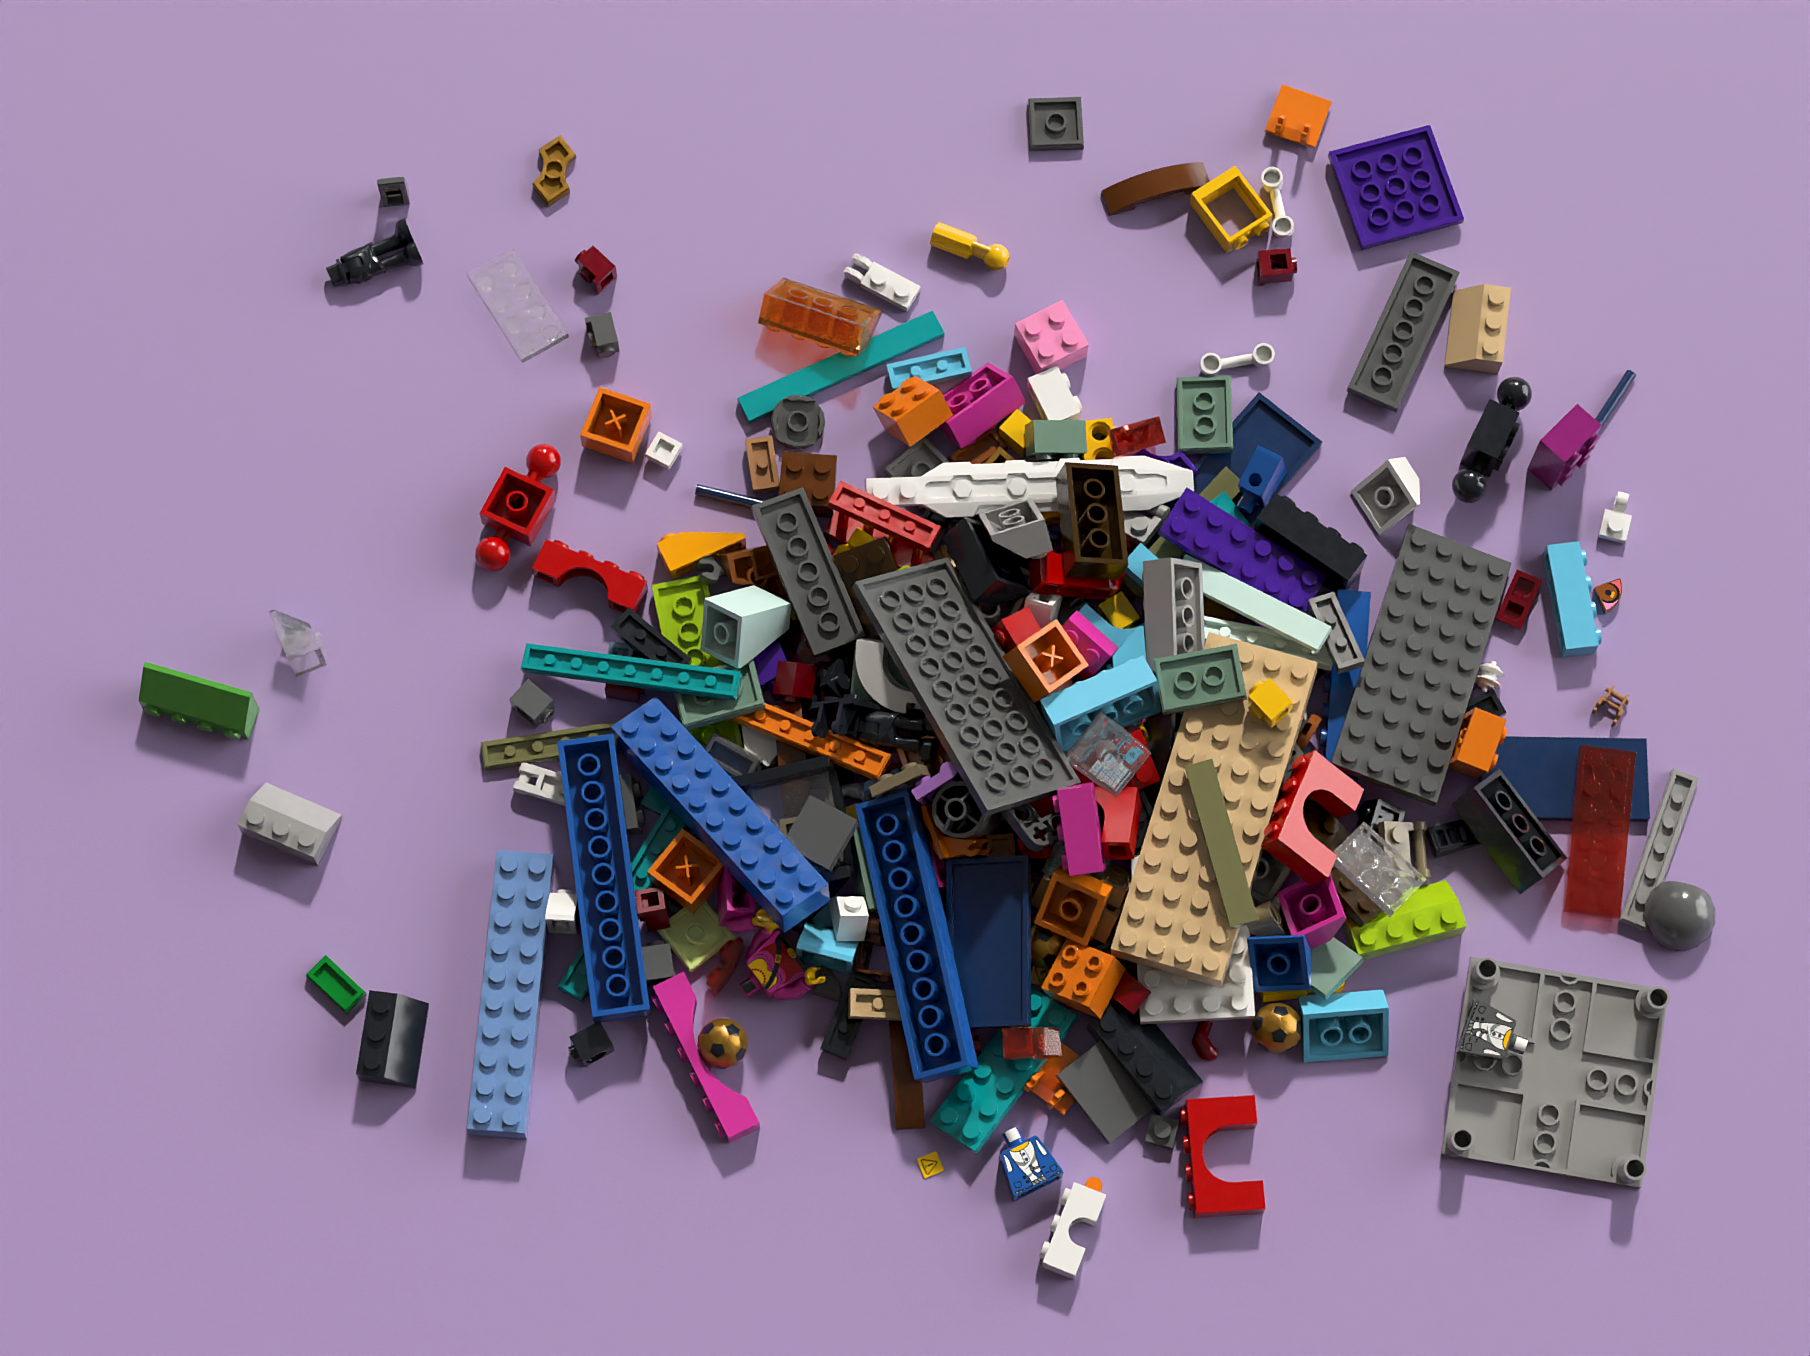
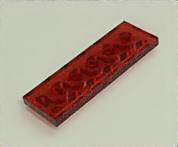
[1563,745,1636,919]

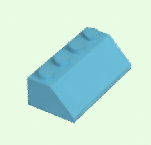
[1040,656,1162,753]

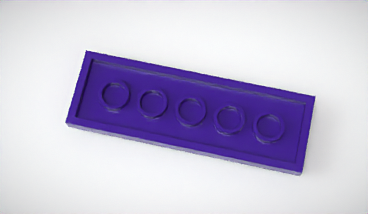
[1157,487,1327,613]

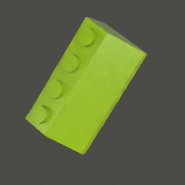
[1342,880,1467,960]

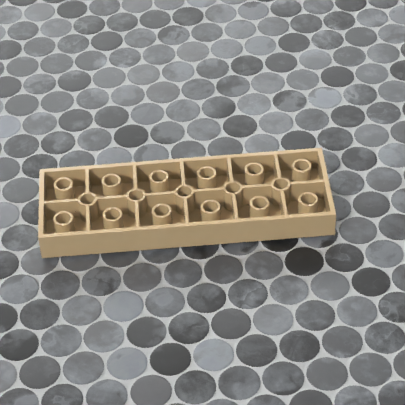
[1111,632,1318,988]

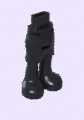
[326,219,424,287]
[845,711,939,764]

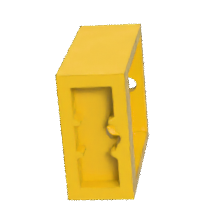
[1189,166,1273,253]

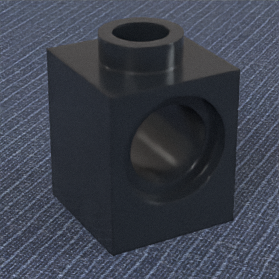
[568,1021,615,1067]

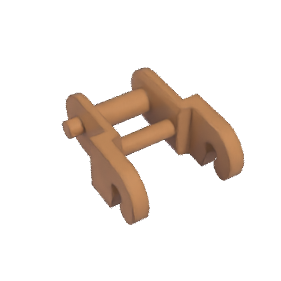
[1591,685,1630,726]

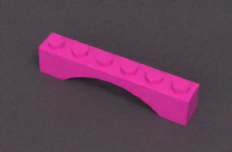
[651,972,760,1143]

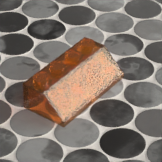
[758,277,882,357]

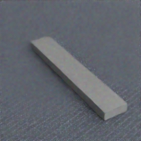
[1618,768,1699,932]

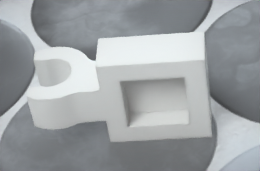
[1598,491,1632,544]

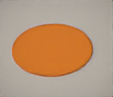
[1085,1177,1102,1192]

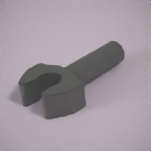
[696,556,727,586]

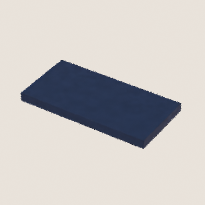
[1159,392,1322,525]
[1479,736,1650,822]
[946,855,1031,1029]

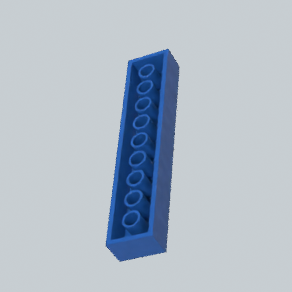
[611,696,830,933]
[557,734,651,1023]
[855,789,979,1083]

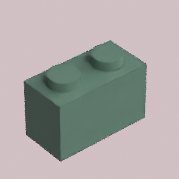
[1025,420,1087,462]

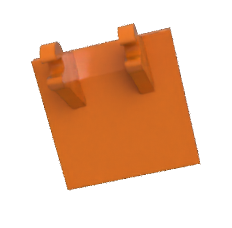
[1265,84,1332,149]
[921,804,993,860]
[1023,1042,1080,1116]

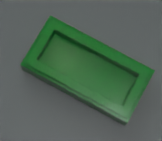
[306,955,367,1015]

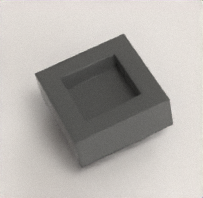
[1144,1113,1179,1150]

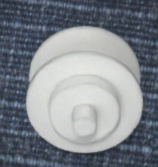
[1475,661,1504,693]

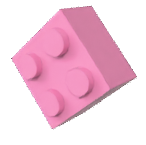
[1014,300,1089,374]

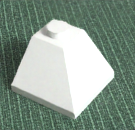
[1351,457,1420,536]

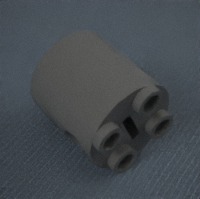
[932,781,1002,838]

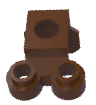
[855,912,894,984]

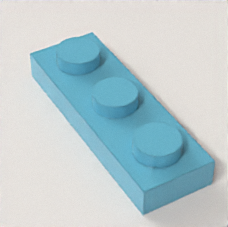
[886,347,972,392]

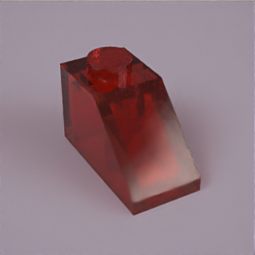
[1107,416,1166,457]

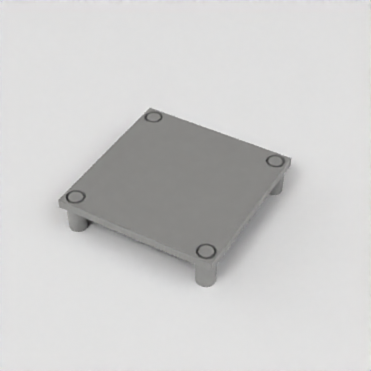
[1441,956,1670,1189]

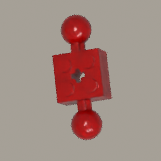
[475,444,561,572]

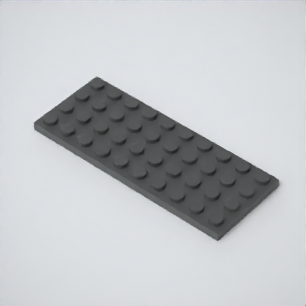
[1330,524,1512,806]
[852,557,1081,817]

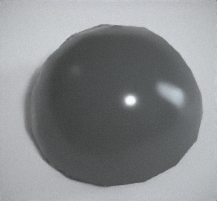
[1644,881,1716,951]

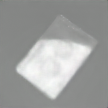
[1334,822,1427,917]

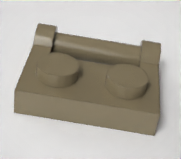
[869,762,938,798]
[1378,821,1431,879]

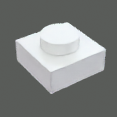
[645,432,683,470]

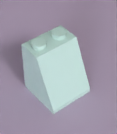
[700,585,791,669]

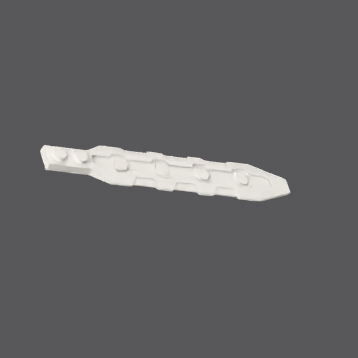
[865,456,1194,518]

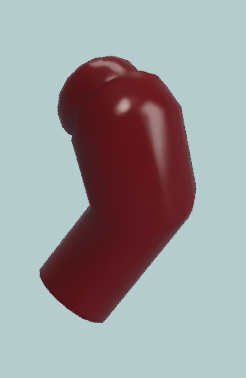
[1192,1021,1218,1061]

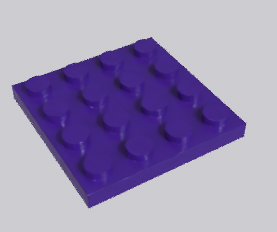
[1328,125,1464,250]

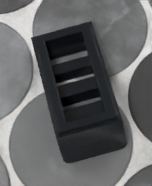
[1425,819,1481,859]

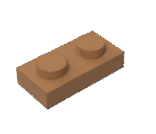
[745,435,780,494]

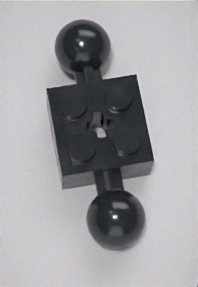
[1452,377,1532,503]

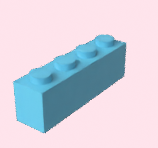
[1543,541,1602,658]

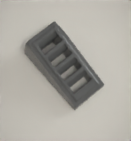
[377,177,410,207]

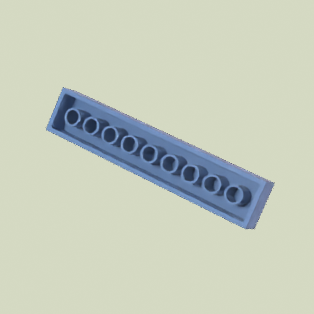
[467,850,556,1140]

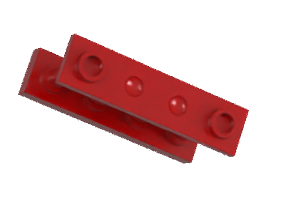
[824,480,941,569]

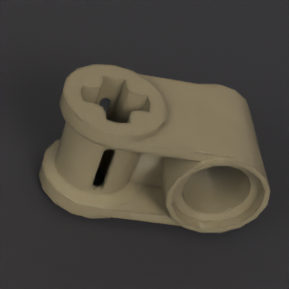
[1247,901,1289,937]

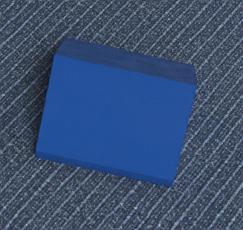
[1247,935,1312,992]

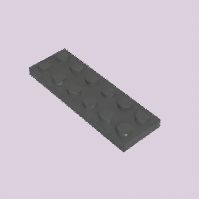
[1347,251,1460,412]
[751,487,866,658]

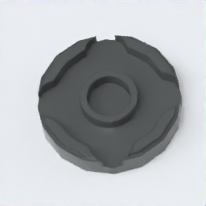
[770,394,825,450]

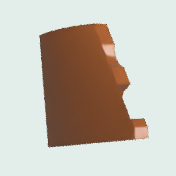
[720,544,787,596]

